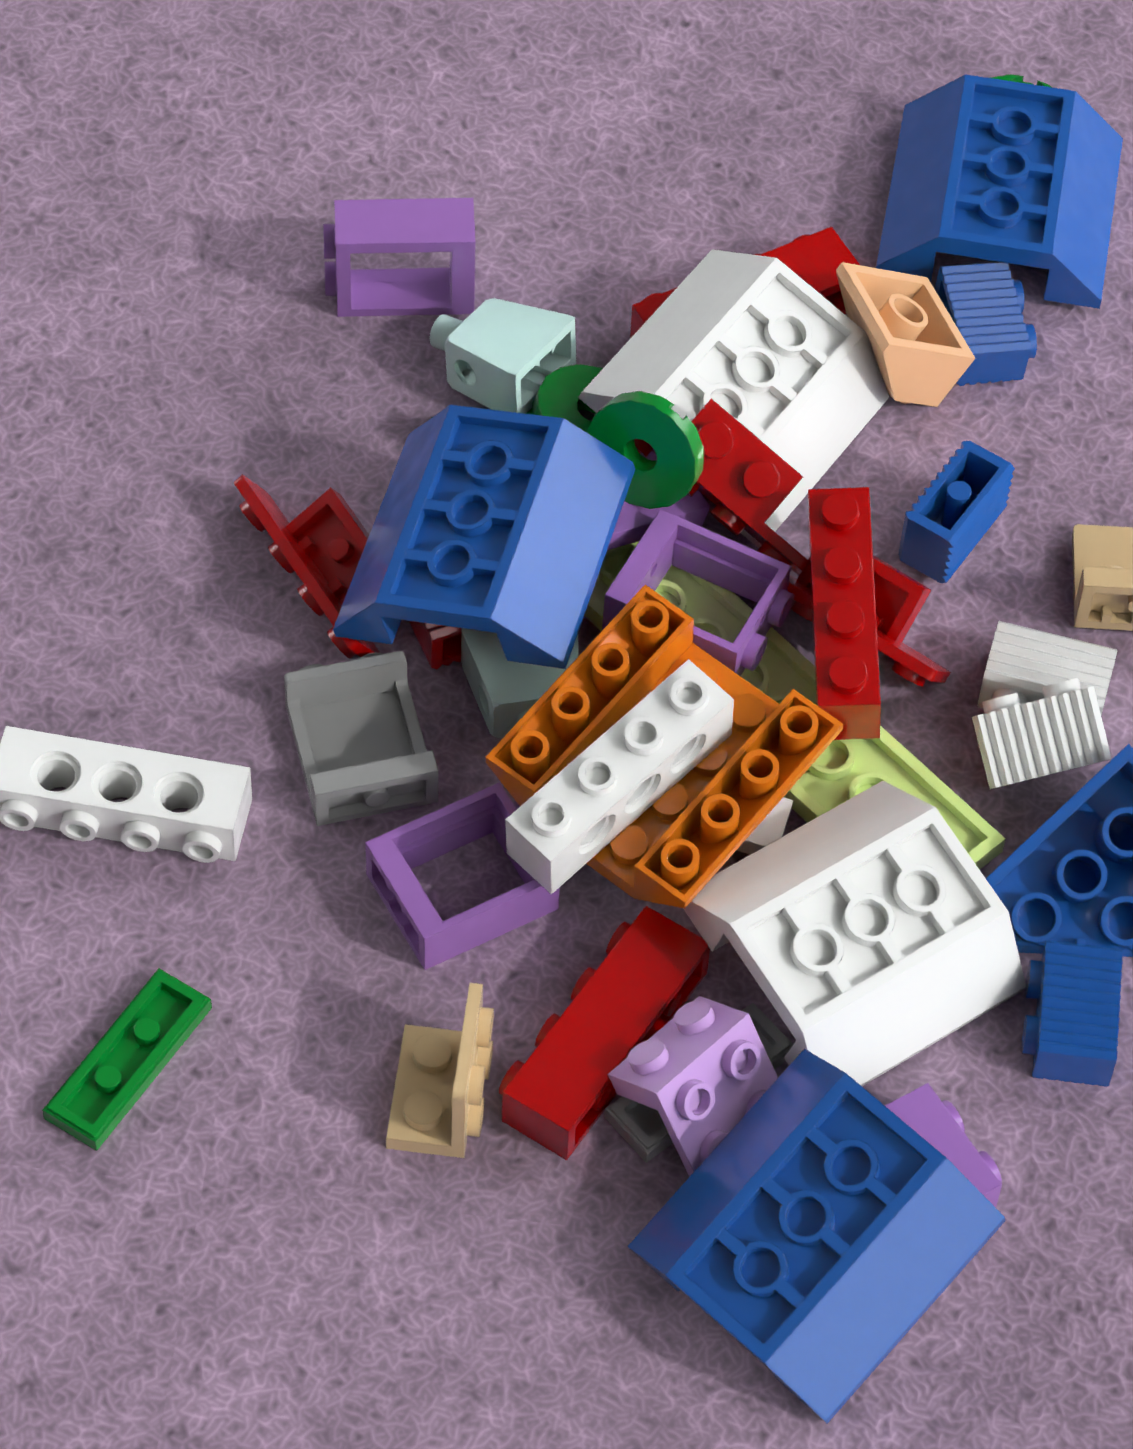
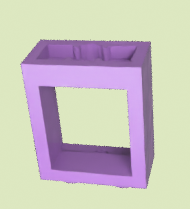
[323,198,475,317]
[602,509,794,676]
[365,782,560,970]

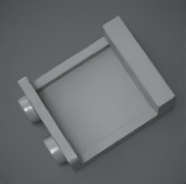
[284,651,438,826]

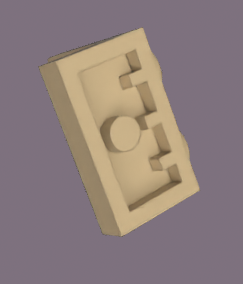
[1072,524,1133,631]
[386,983,494,1158]

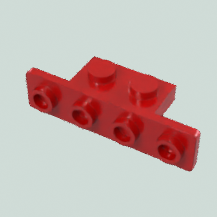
[634,398,810,575]
[233,474,380,659]
[788,555,951,687]

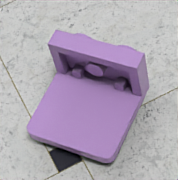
[608,996,778,1177]

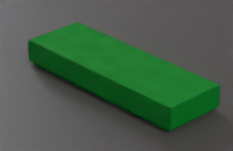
[42,968,212,1151]

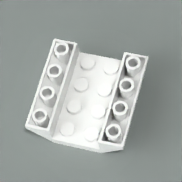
[578,249,889,548]
[683,781,1026,1086]

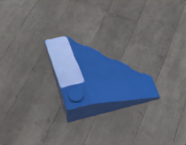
[985,744,1133,957]

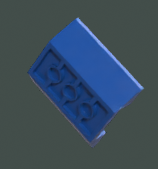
[876,74,1123,309]
[333,405,635,669]
[628,1049,1006,1424]

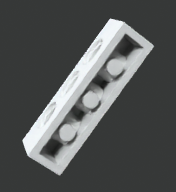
[505,659,734,894]
[0,726,252,862]

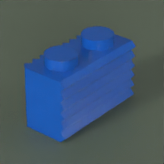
[935,262,1037,386]
[898,441,1015,583]
[1021,940,1123,1087]

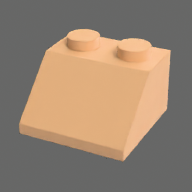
[836,262,975,407]

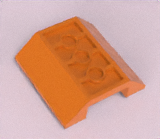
[485,584,843,909]

